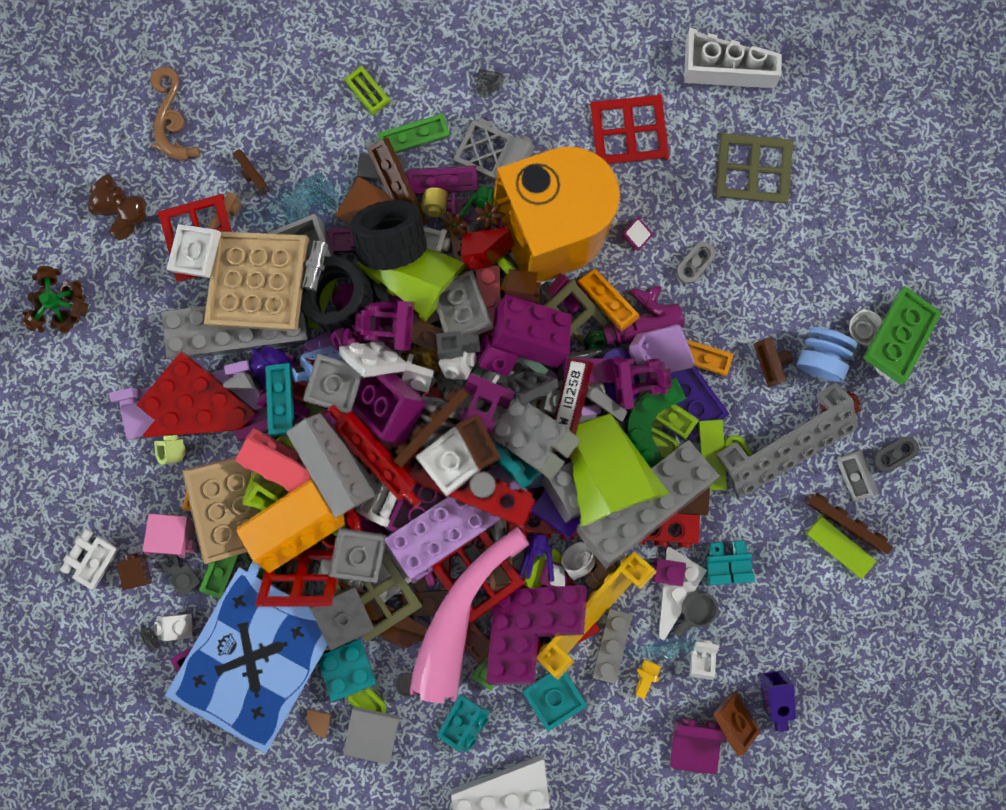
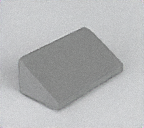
[222,372,262,391]
[836,449,879,502]

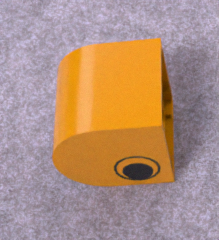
[493,147,620,283]

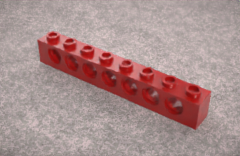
[346,423,536,529]
[509,512,700,548]

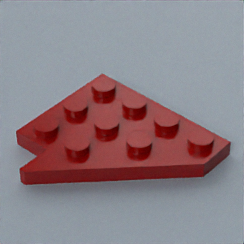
[136,351,256,437]

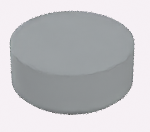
[470,472,496,498]

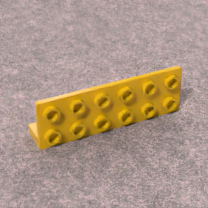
[537,552,656,680]

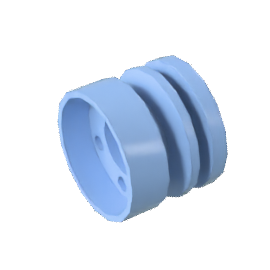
[796,327,858,382]

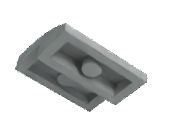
[343,706,400,765]

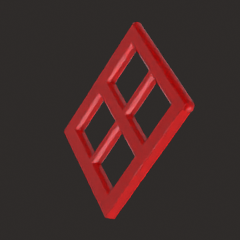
[590,93,669,164]
[157,194,232,282]
[431,530,526,623]
[255,550,338,607]

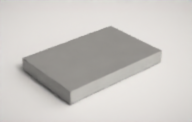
[436,270,494,337]

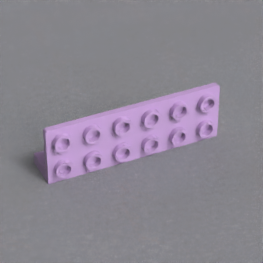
[109,360,263,440]
[385,465,532,584]

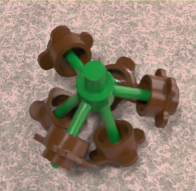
[21,266,90,334]

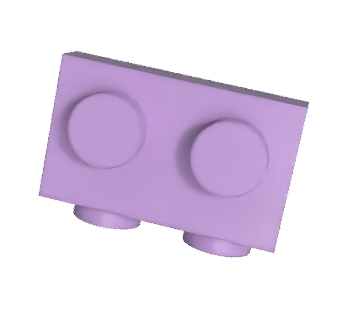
[629,324,695,382]

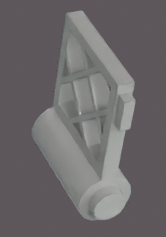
[453,118,535,180]

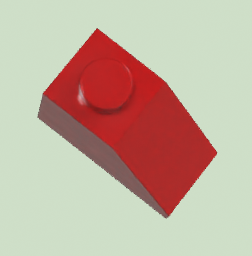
[461,227,514,270]

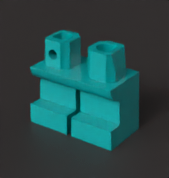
[705,540,755,586]

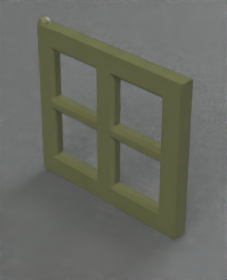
[715,132,793,204]
[544,279,611,351]
[323,549,422,643]

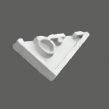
[659,546,707,640]

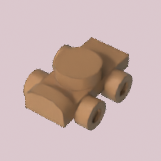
[583,560,617,591]

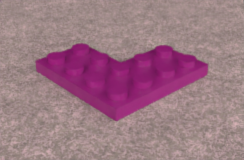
[486,585,587,685]

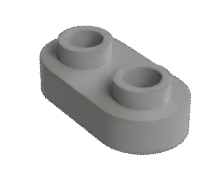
[676,242,715,284]

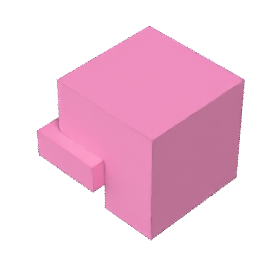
[142,514,198,558]

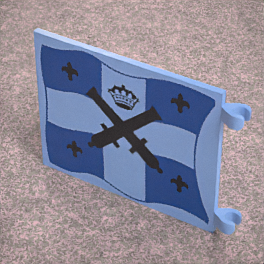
[165,561,327,753]

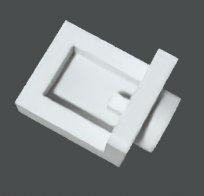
[423,226,451,254]
[439,350,477,380]
[398,353,434,393]
[154,614,192,641]
[690,640,719,680]

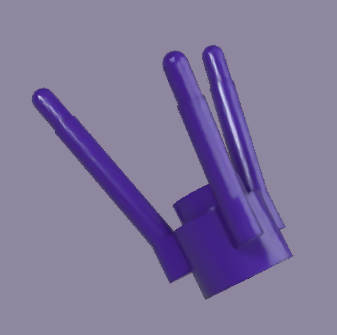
[516,535,555,591]

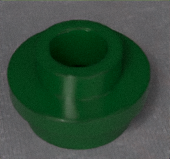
[583,330,606,350]

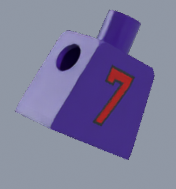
[759,670,796,732]

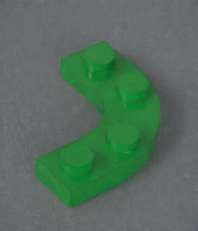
[628,377,686,468]

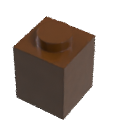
[116,553,152,591]

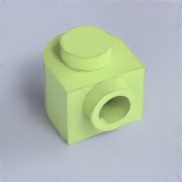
[154,435,186,465]

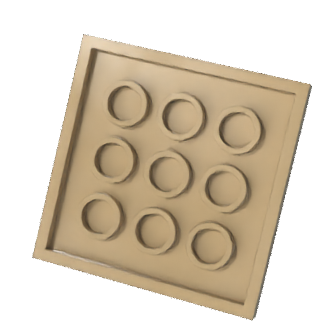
[204,232,309,331]
[182,457,262,564]

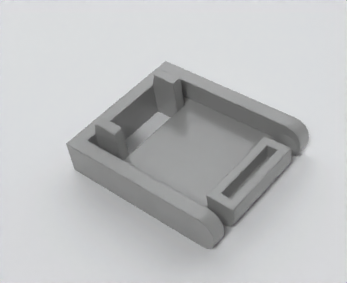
[557,380,627,422]

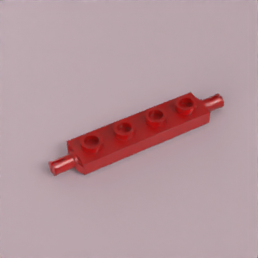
[327,405,422,509]

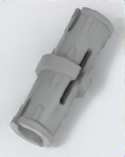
[301,241,328,291]

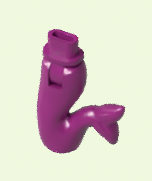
[602,286,685,345]

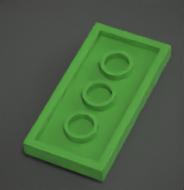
[863,286,942,385]

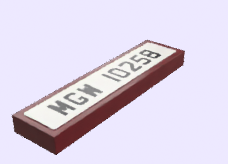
[551,358,594,458]

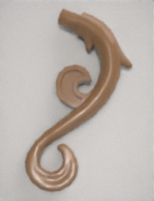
[150,67,200,160]

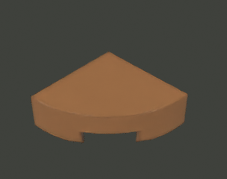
[307,709,332,738]

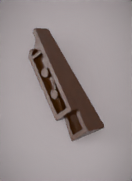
[338,581,428,649]

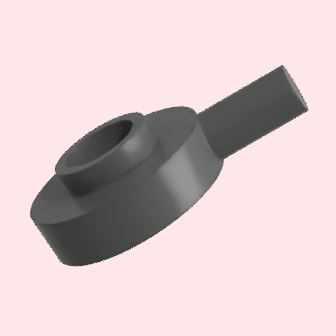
[673,590,719,638]

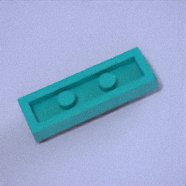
[266,363,294,437]

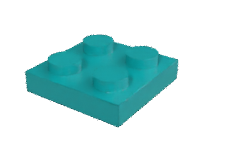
[318,639,378,703]
[522,672,588,732]

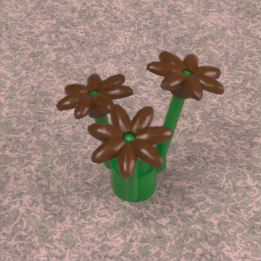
[441,186,506,236]

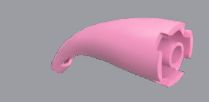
[410,527,530,703]

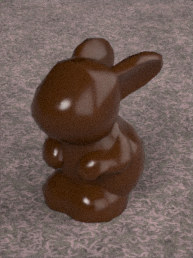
[88,174,147,240]

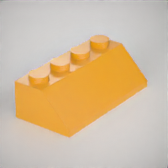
[236,478,345,573]

